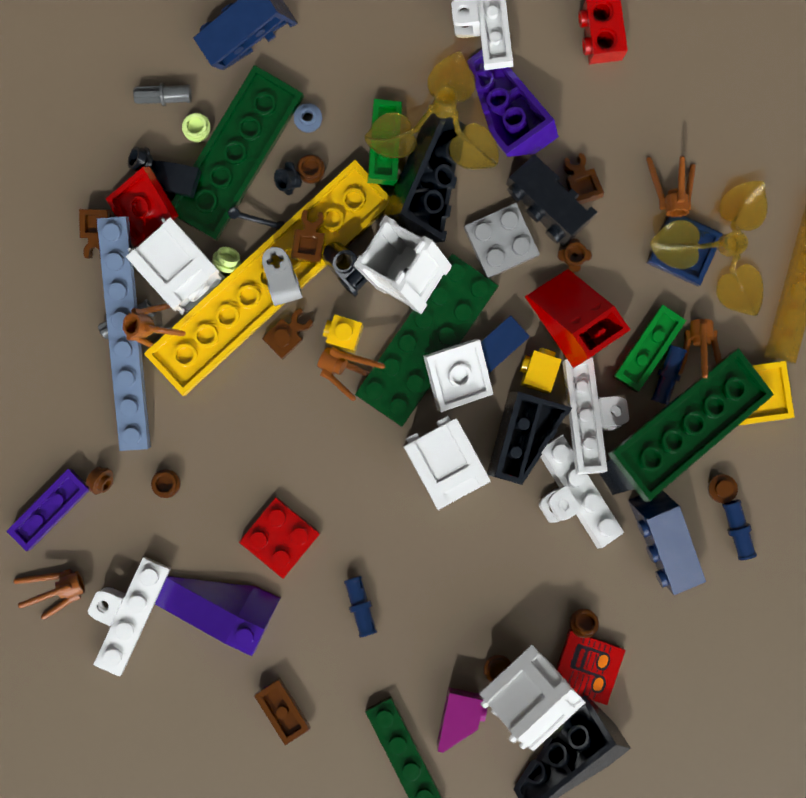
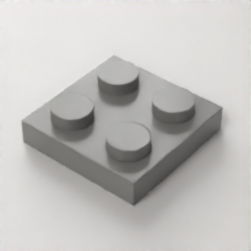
[464,203,540,278]

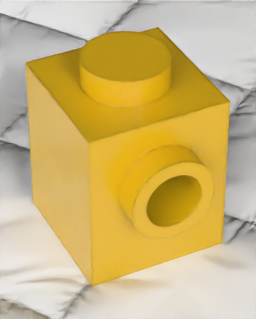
[323,314,363,354]
[520,348,562,394]

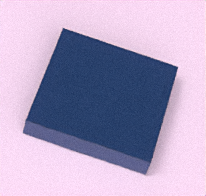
[647,216,724,287]

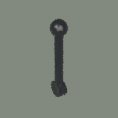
[228,207,285,231]

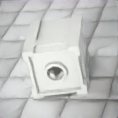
[353,215,452,314]
[126,218,225,316]
[404,416,491,510]
[480,645,586,751]

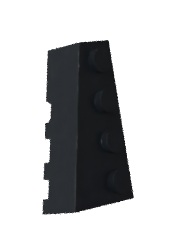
[383,110,467,243]

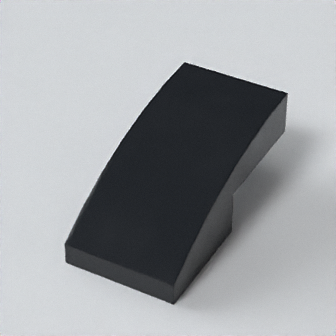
[151,160,202,199]

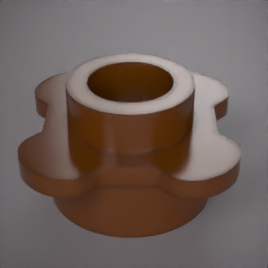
[557,238,592,273]

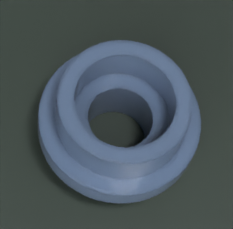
[294,103,322,133]

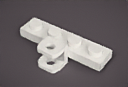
[451,0,513,70]
[562,357,629,475]
[539,435,624,549]
[88,557,171,677]

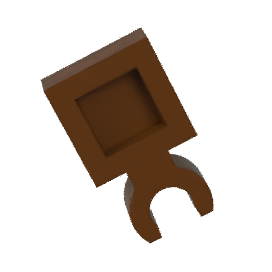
[563,153,604,205]
[79,209,111,259]
[291,210,325,264]
[262,308,314,360]

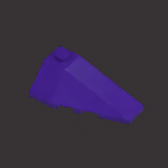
[467,50,559,157]
[155,576,281,656]

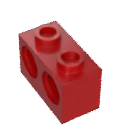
[578,0,628,65]

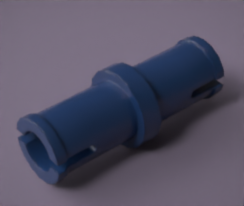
[651,345,687,405]
[722,499,757,561]
[344,576,377,638]

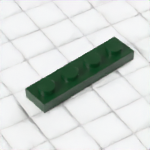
[365,696,442,798]

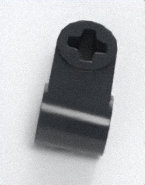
[322,242,368,297]

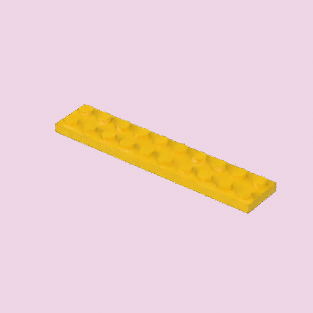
[144,160,391,396]

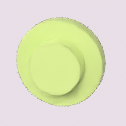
[182,113,211,142]
[212,247,241,273]

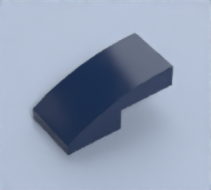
[481,315,530,374]

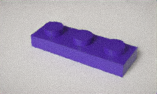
[6,469,90,552]

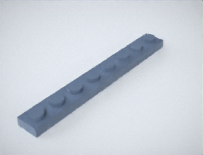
[97,216,151,451]

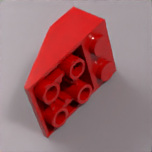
[525,269,630,368]

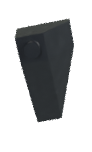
[513,695,631,798]

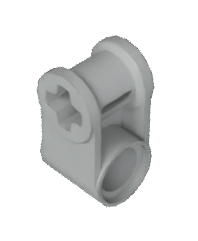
[262,247,303,306]

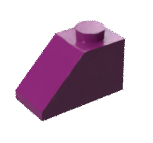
[436,687,488,753]

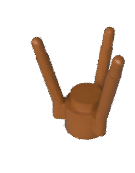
[646,156,696,217]
[123,303,186,348]
[679,319,722,378]
[317,347,385,401]
[13,569,85,620]

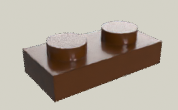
[254,678,311,746]

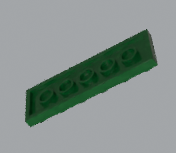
[171,65,304,241]
[355,254,499,427]
[609,348,774,502]

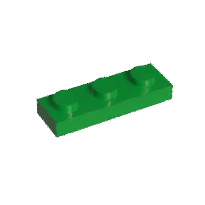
[367,99,402,186]
[613,305,687,392]

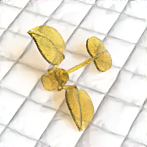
[364,51,499,170]
[650,181,768,316]

